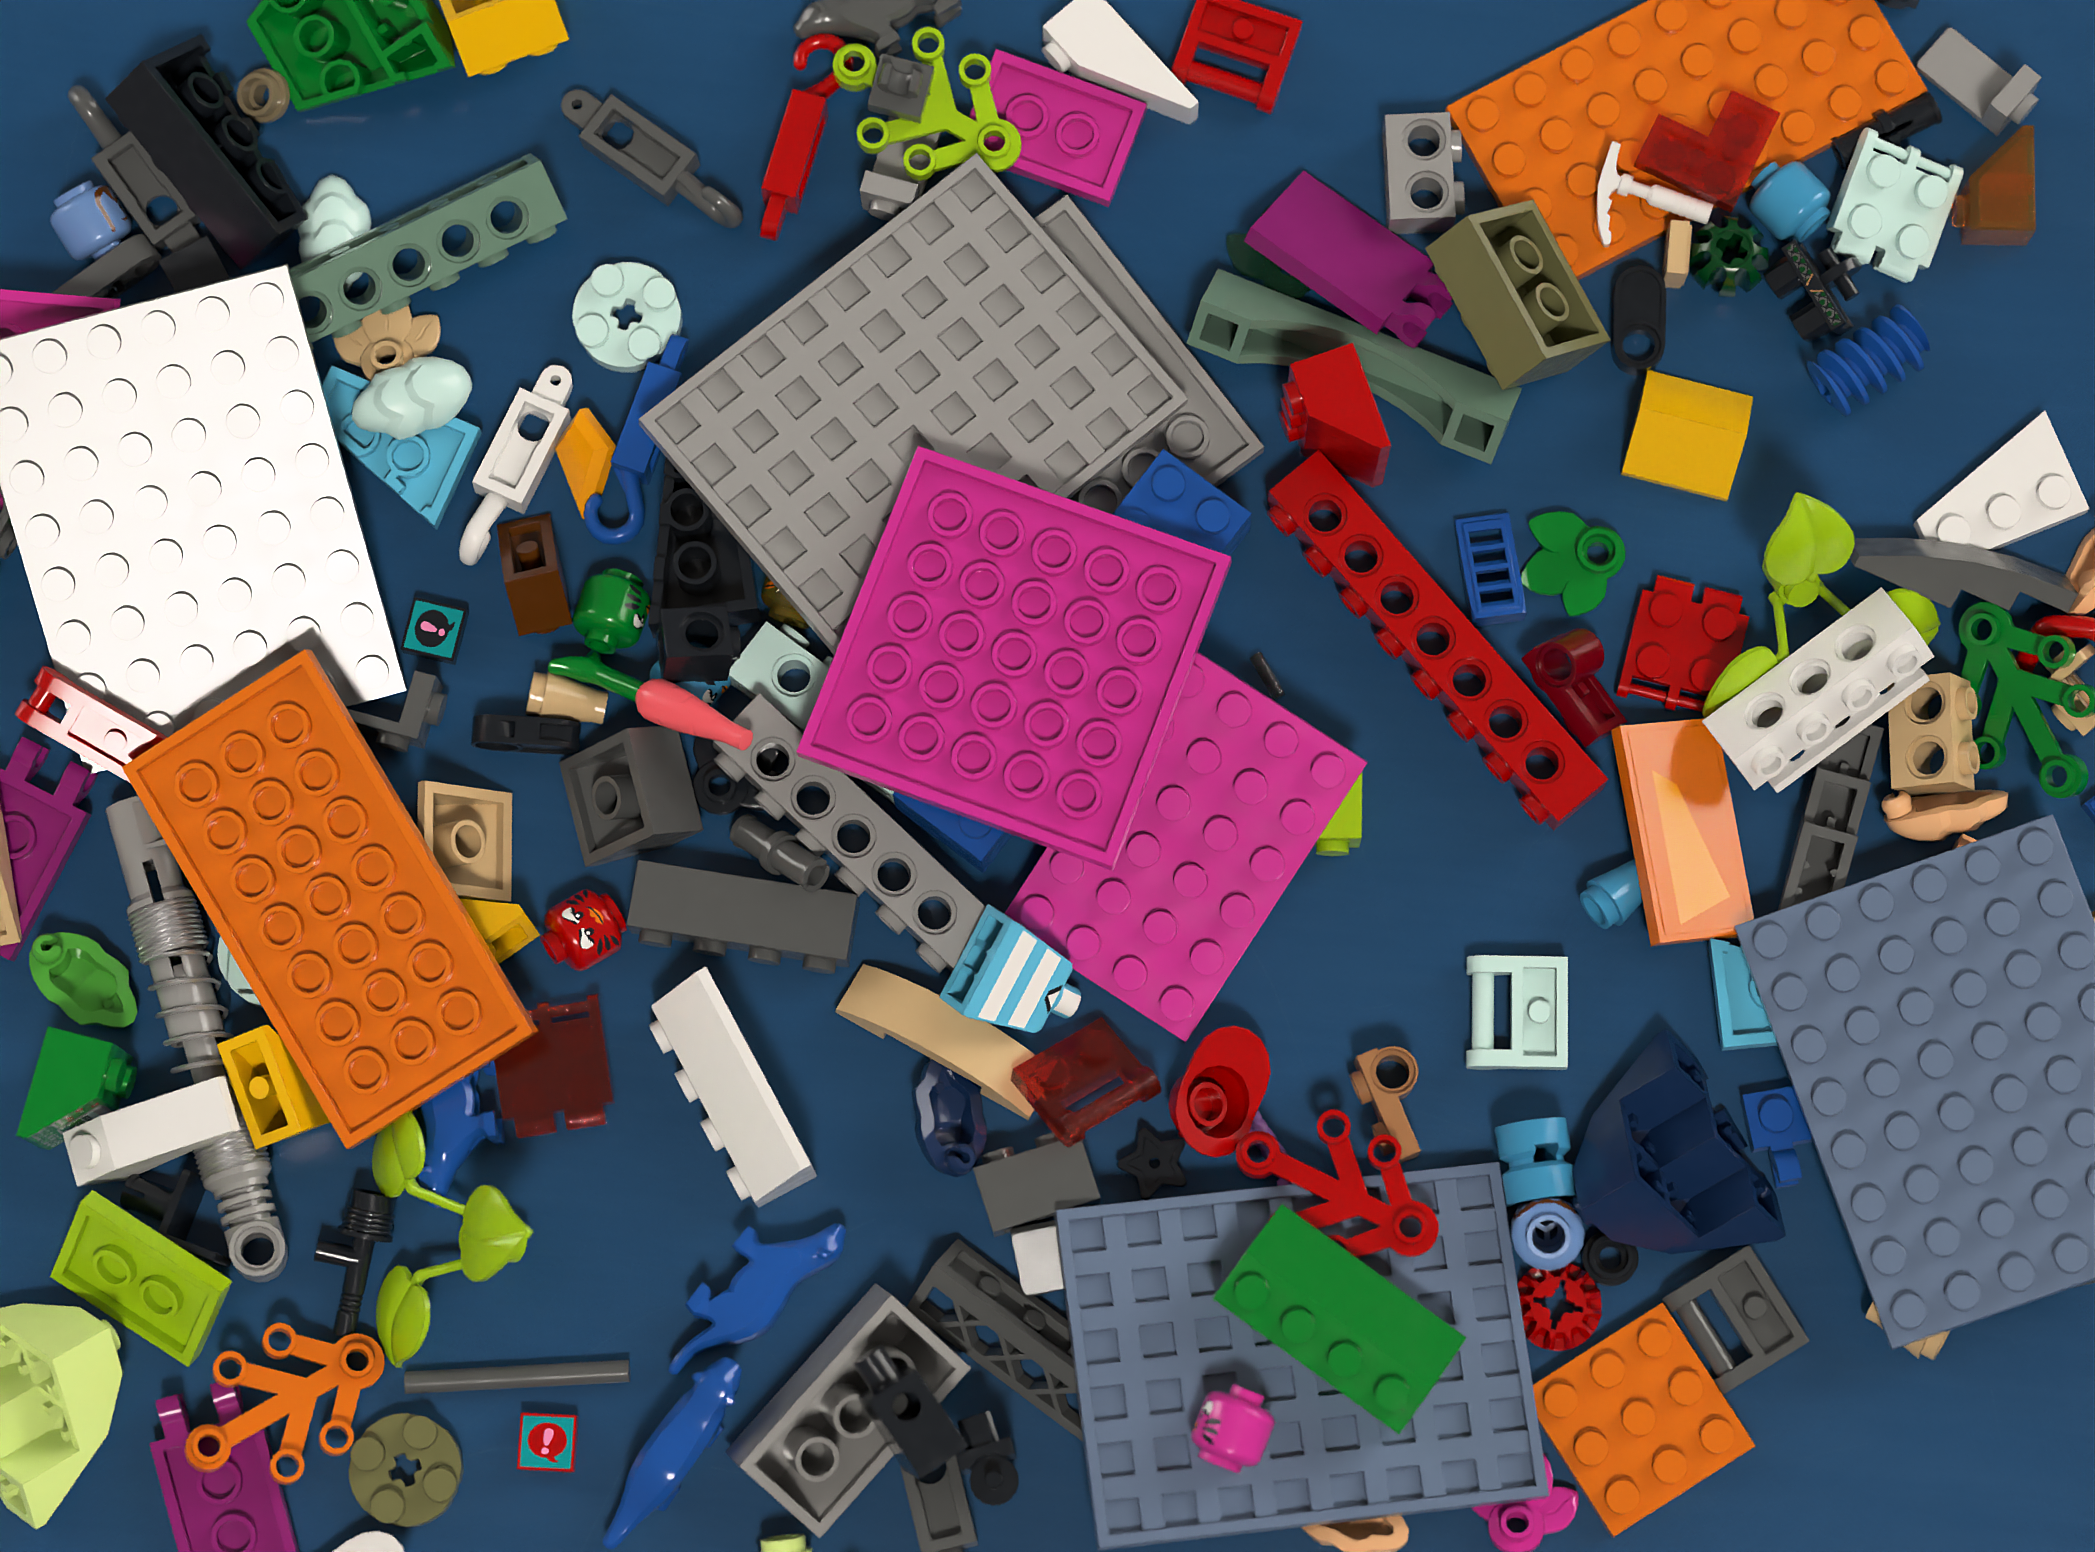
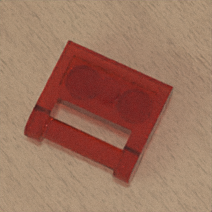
[1011,1017,1161,1147]

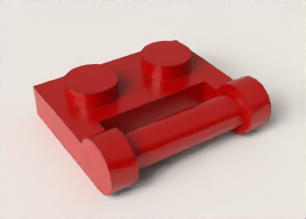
[1171,0,1303,115]

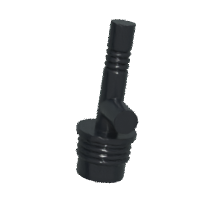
[314,1188,396,1337]

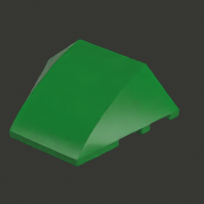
[246,0,456,112]

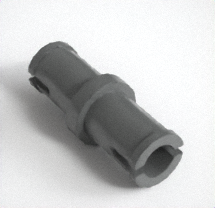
[730,814,830,892]

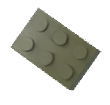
[1425,199,1610,390]

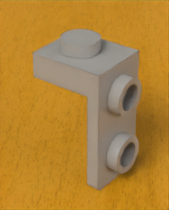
[1916,28,2042,136]
[860,116,942,221]

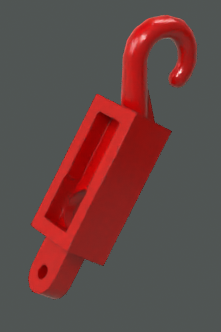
[760,33,854,241]

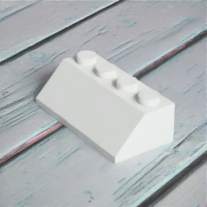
[649,967,817,1208]

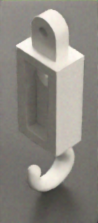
[459,365,573,566]

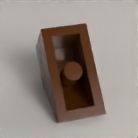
[497,513,573,636]

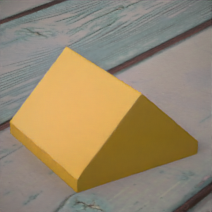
[1621,370,1753,502]

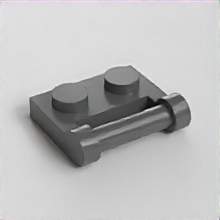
[1662,1245,1810,1395]

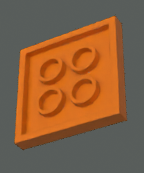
[1533,1302,1756,1537]

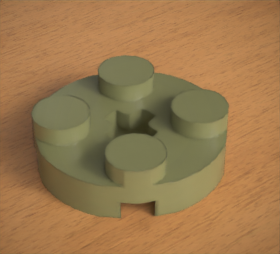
[349,1413,464,1527]

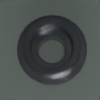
[1582,1231,1639,1286]

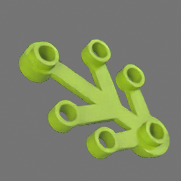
[833,27,1021,181]

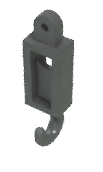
[68,85,202,253]
[561,90,743,228]
[900,1455,978,1552]

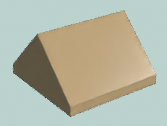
[417,781,512,903]

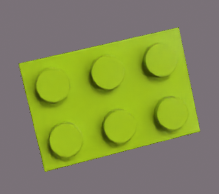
[50,1190,232,1367]

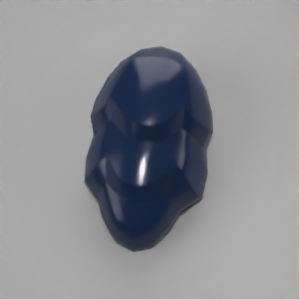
[912,1058,986,1177]

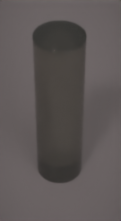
[1249,652,1286,701]

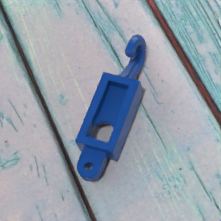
[583,334,689,545]

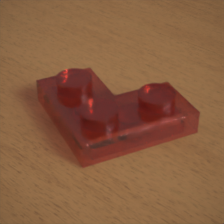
[1633,90,1780,213]

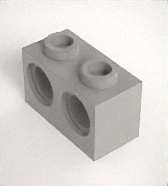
[1382,112,1465,234]

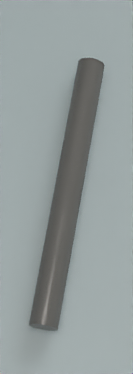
[404,1360,631,1394]

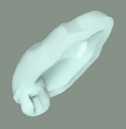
[298,175,371,293]
[352,357,472,440]

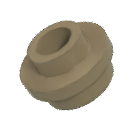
[237,68,290,123]

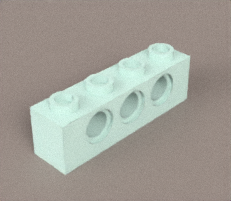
[729,621,895,805]

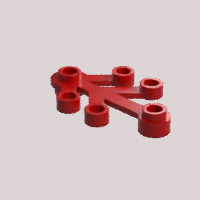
[1236,1110,1439,1258]

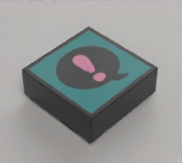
[400,597,469,665]

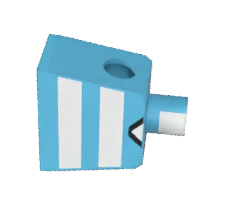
[939,904,1081,1033]

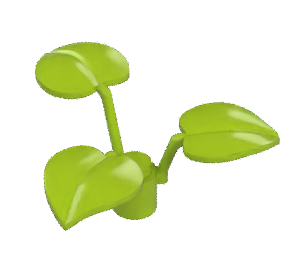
[1702,492,1941,718]
[372,1111,533,1368]

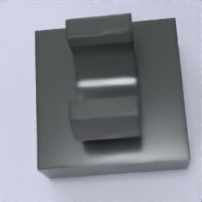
[868,54,934,124]

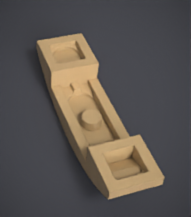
[835,964,1056,1120]

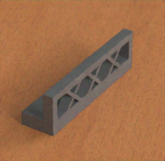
[906,1238,1083,1442]

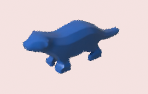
[416,1058,505,1209]
[669,1223,847,1375]
[603,1357,742,1550]

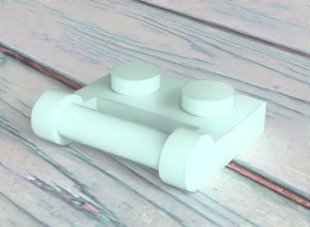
[1466,955,1568,1070]

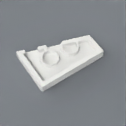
[1914,411,2089,551]

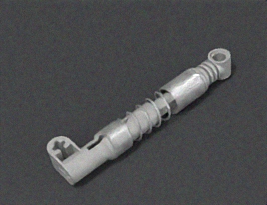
[105,796,288,1283]

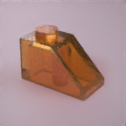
[1952,125,2036,246]

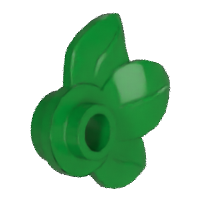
[1521,511,1626,617]

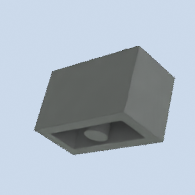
[973,1130,1101,1237]

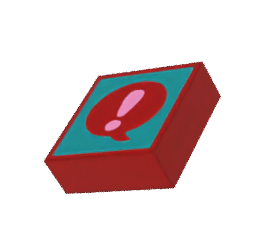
[517,1412,579,1473]

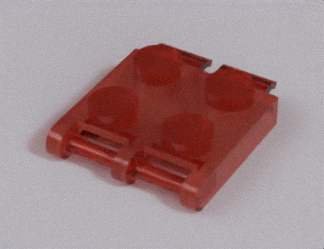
[494,993,615,1139]

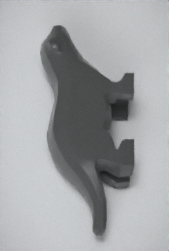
[793,0,962,61]

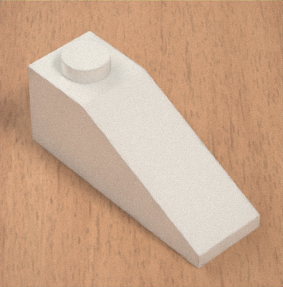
[1042,0,1199,125]
[62,1076,240,1186]

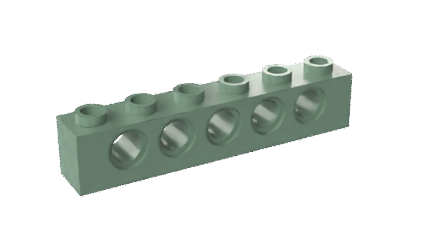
[289,153,567,350]

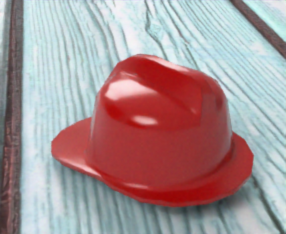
[1168,1025,1271,1158]

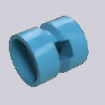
[1494,1117,1576,1207]

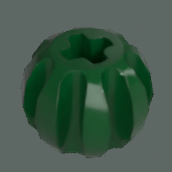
[1689,216,1769,298]

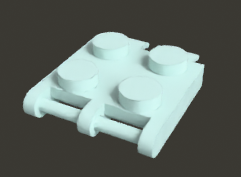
[1826,127,1964,283]

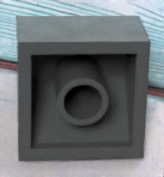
[559,726,704,867]

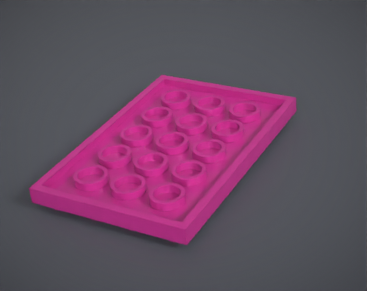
[1004,652,1368,1042]

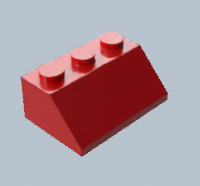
[1279,343,1391,488]

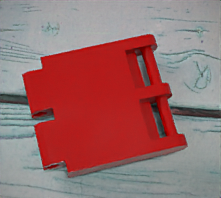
[1616,575,1750,712]

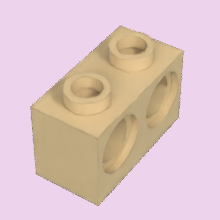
[1887,672,1980,797]

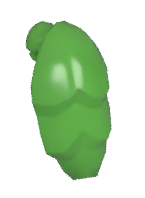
[29,932,138,1029]

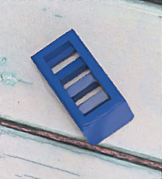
[1454,512,1527,627]

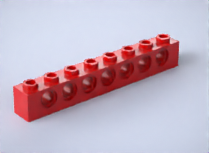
[1267,450,1608,831]

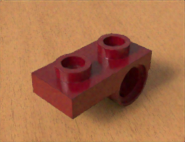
[1521,628,1628,748]

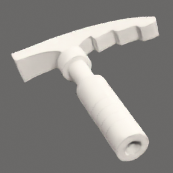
[1597,141,1714,247]

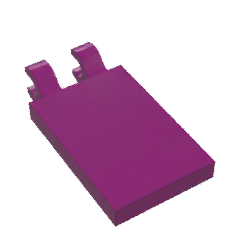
[1244,171,1453,348]
[0,737,98,962]
[149,1378,299,1552]

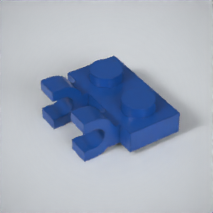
[1740,1086,1813,1189]

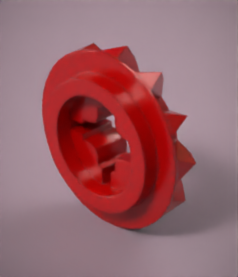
[1518,1263,1602,1351]

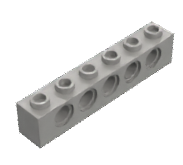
[713,693,986,973]

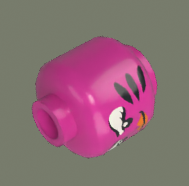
[1191,1384,1275,1474]

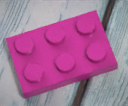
[959,49,1147,207]

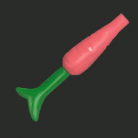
[548,650,753,751]

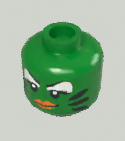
[572,568,651,654]

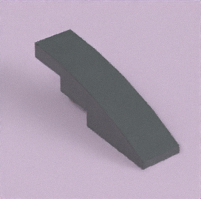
[1850,538,2078,613]
[1778,718,1884,911]

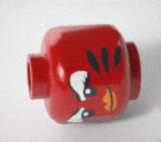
[540,889,627,971]

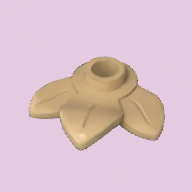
[333,305,441,382]

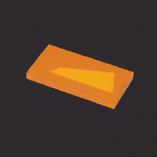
[1611,718,1754,946]

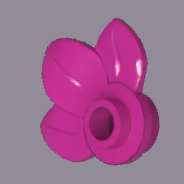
[1471,1454,1579,1552]

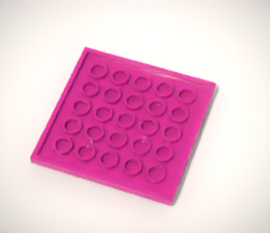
[796,446,1232,871]

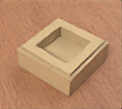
[1662,220,1692,289]

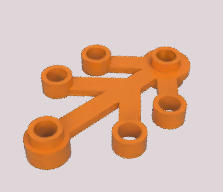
[184,1323,385,1485]

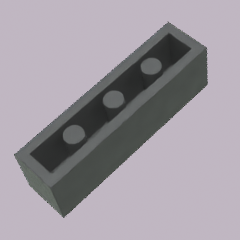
[627,860,860,974]

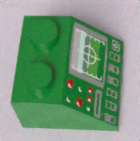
[16,1027,137,1150]

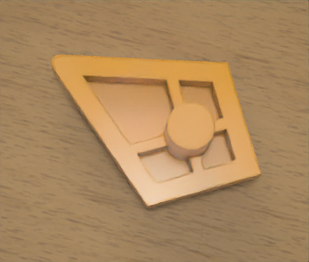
[555,408,616,519]

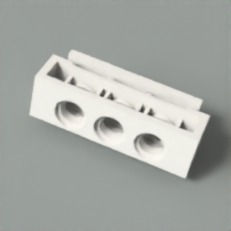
[1702,587,1934,794]

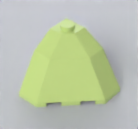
[0,1303,123,1529]

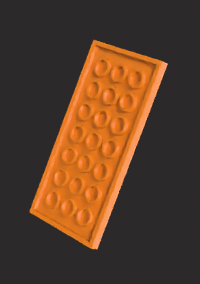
[1445,0,1928,280]
[121,649,539,1149]

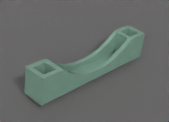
[1186,269,1522,464]

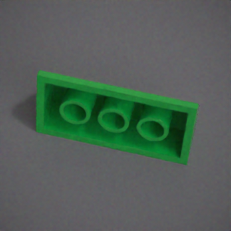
[1212,1204,1467,1434]

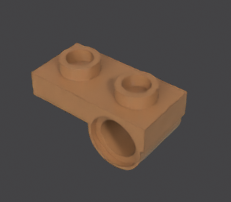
[1349,1046,1421,1164]

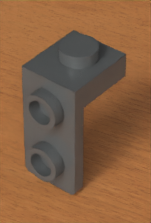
[347,671,447,753]

